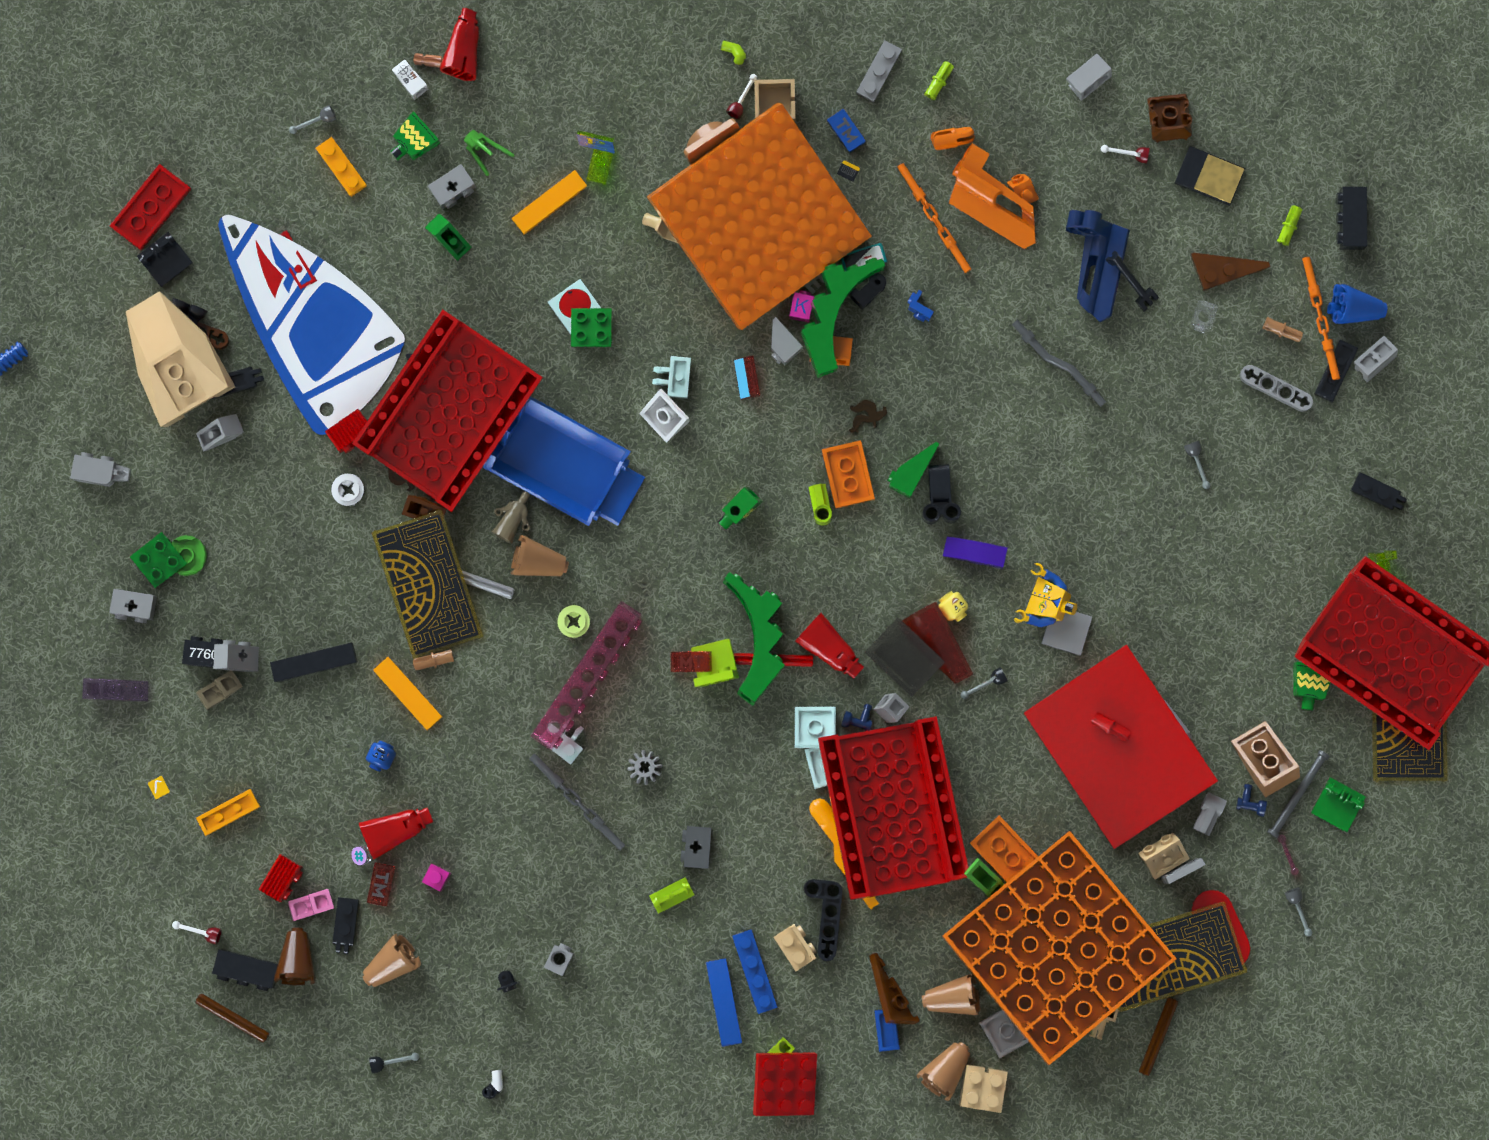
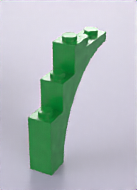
[801,258,885,378]
[723,572,785,706]

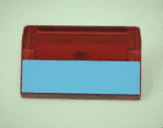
[734,355,760,400]

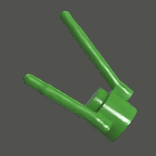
[464,130,514,176]

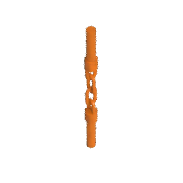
[897,163,971,273]
[1302,257,1340,380]

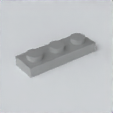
[856,40,902,103]

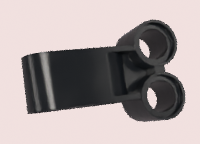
[922,464,961,525]

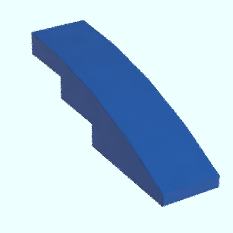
[706,958,742,1047]

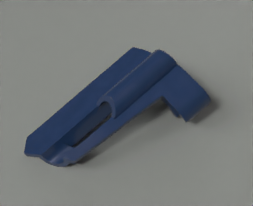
[1066,210,1130,322]

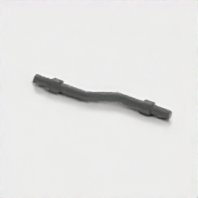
[1012,319,1106,407]

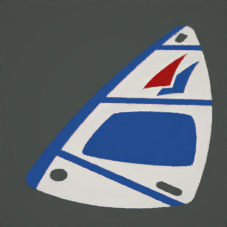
[218,215,405,435]

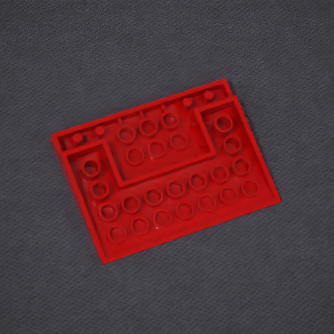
[1024,644,1218,849]

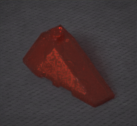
[899,601,973,684]

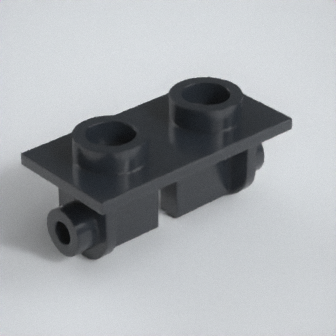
[497,970,520,993]

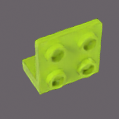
[691,639,739,687]

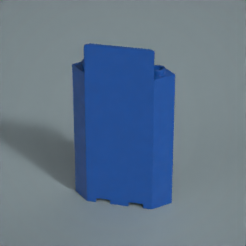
[483,396,645,526]

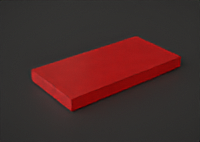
[109,164,191,251]

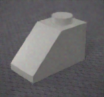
[771,317,803,366]
[196,414,244,452]

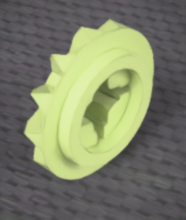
[558,605,590,638]

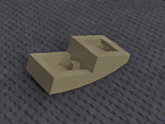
[196,670,243,710]

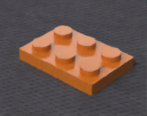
[821,440,875,509]
[969,815,1038,883]

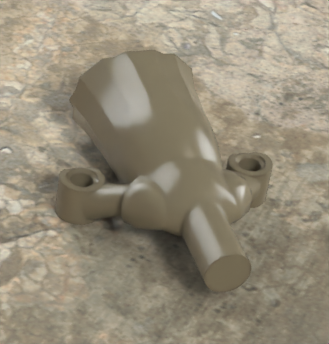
[491,491,531,544]

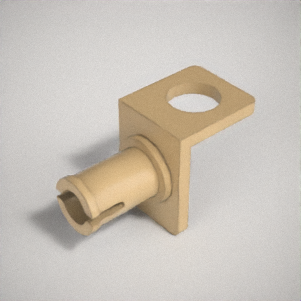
[642,213,679,244]
[1089,1008,1119,1040]

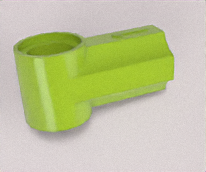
[808,484,832,526]

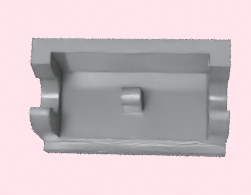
[1066,54,1112,101]
[1354,336,1398,382]

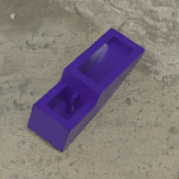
[943,536,1008,569]

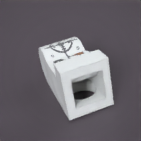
[392,60,428,100]

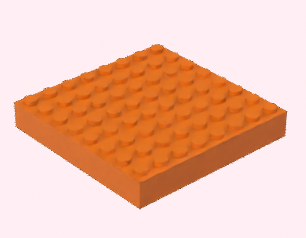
[647,103,872,330]
[942,831,1177,1065]

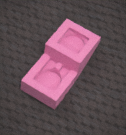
[288,889,334,921]

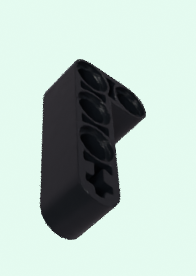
[803,879,843,961]

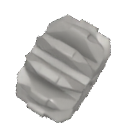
[627,750,662,785]

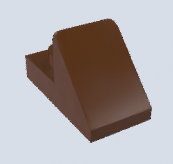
[402,495,447,522]

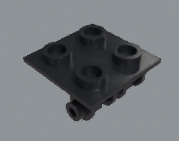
[137,232,193,287]

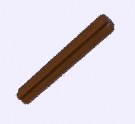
[195,994,269,1042]
[1139,997,1178,1076]

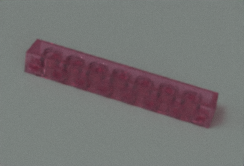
[531,601,642,752]

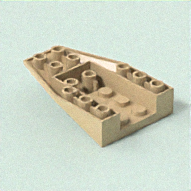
[126,292,235,427]

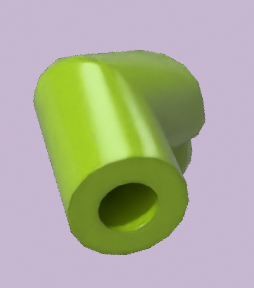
[721,40,746,65]

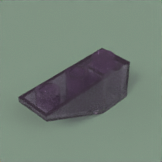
[82,678,149,702]

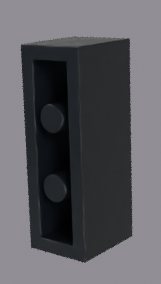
[1336,187,1367,250]
[212,949,278,991]

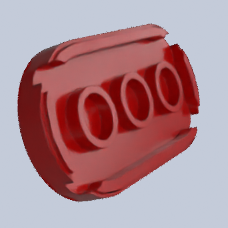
[1191,890,1250,965]

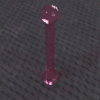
[1277,835,1299,875]

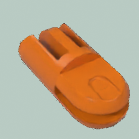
[931,127,975,150]

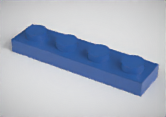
[732,929,777,1014]

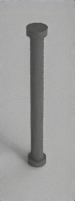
[1267,750,1330,838]

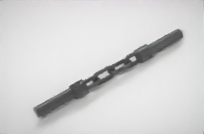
[529,753,625,851]

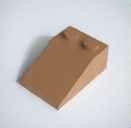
[1231,721,1300,798]

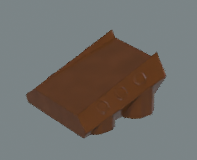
[1147,94,1192,143]

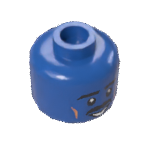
[366,740,396,772]

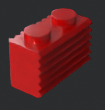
[325,409,367,453]
[258,854,303,902]

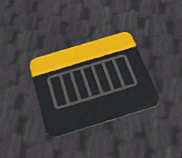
[837,160,860,182]

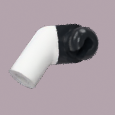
[482,1070,503,1099]

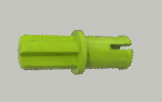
[924,61,954,100]
[1277,205,1302,246]

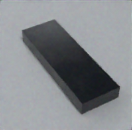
[1314,339,1358,403]

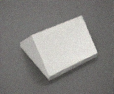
[639,389,689,443]

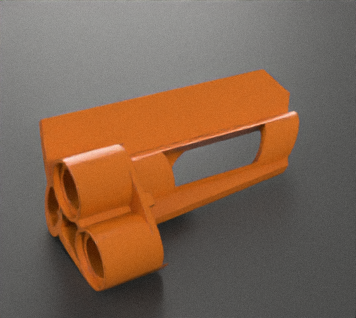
[949,143,1036,249]

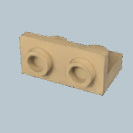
[1138,833,1190,880]
[774,924,818,971]

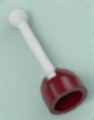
[726,74,757,119]
[1101,145,1150,164]
[172,921,222,945]

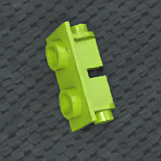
[649,877,694,914]

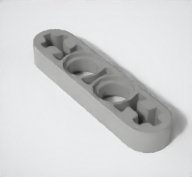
[1240,365,1313,412]

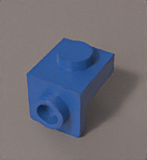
[907,290,934,322]

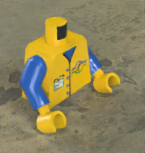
[1014,563,1077,627]

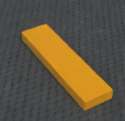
[511,170,587,235]
[373,657,442,731]

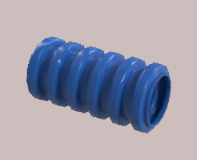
[0,342,28,376]

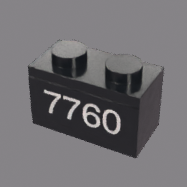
[182,636,223,668]

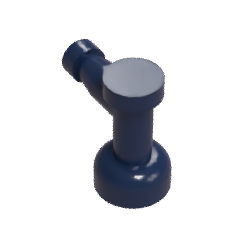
[841,704,872,731]
[1236,784,1267,817]

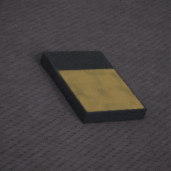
[1174,146,1246,206]

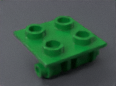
[571,308,612,347]
[130,532,187,588]
[1311,777,1366,833]

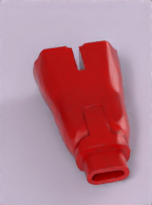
[440,8,479,81]
[795,613,864,679]
[359,807,433,860]

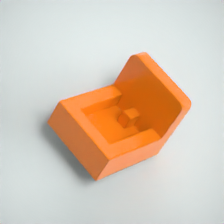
[1007,174,1039,208]

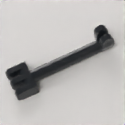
[1106,251,1159,312]

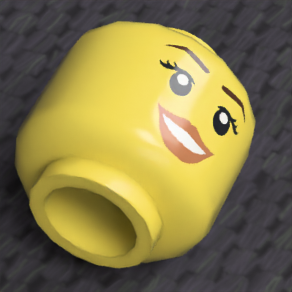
[938,591,969,622]

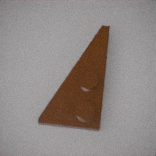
[1190,253,1270,291]
[869,953,920,1024]

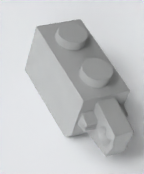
[70,452,131,487]

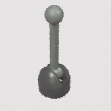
[289,105,336,134]
[1184,441,1210,489]
[1284,887,1312,936]

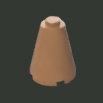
[511,535,569,576]
[363,934,421,987]
[922,974,980,1015]
[916,1042,970,1101]

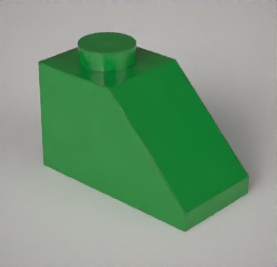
[425,214,472,261]

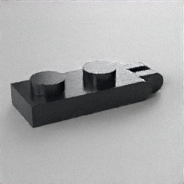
[213,367,264,399]
[1350,472,1407,511]
[333,897,359,954]

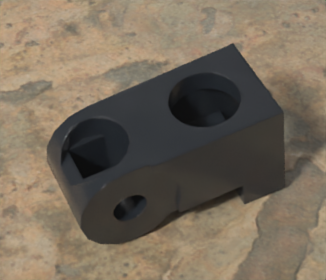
[849,273,886,310]

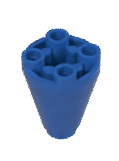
[1327,284,1387,324]

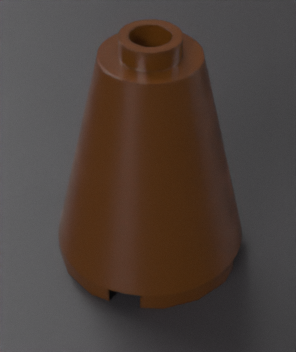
[274,928,316,985]

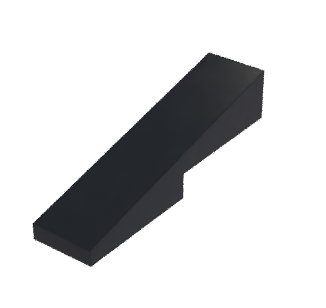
[270,642,357,682]

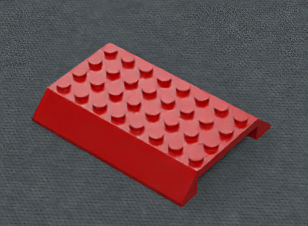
[352,309,543,512]
[1294,556,1489,750]
[818,716,969,900]

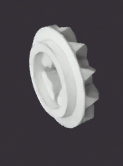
[332,474,364,506]

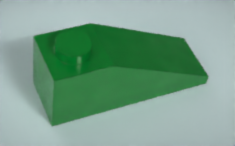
[887,442,939,499]

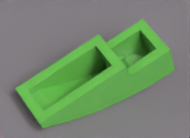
[964,858,1004,898]

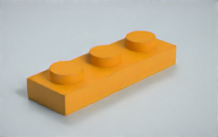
[316,137,367,197]
[196,789,260,836]

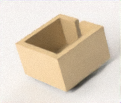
[754,79,795,122]
[959,1064,1008,1113]

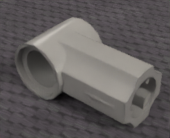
[1193,792,1227,836]

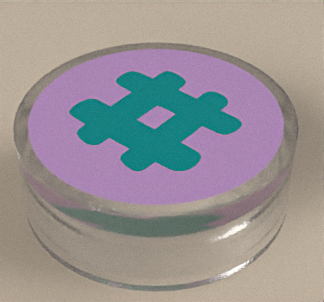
[351,845,371,866]

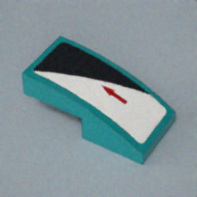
[841,243,888,271]

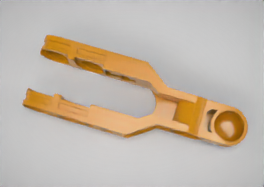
[809,798,879,910]

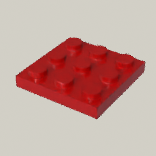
[753,1052,817,1116]

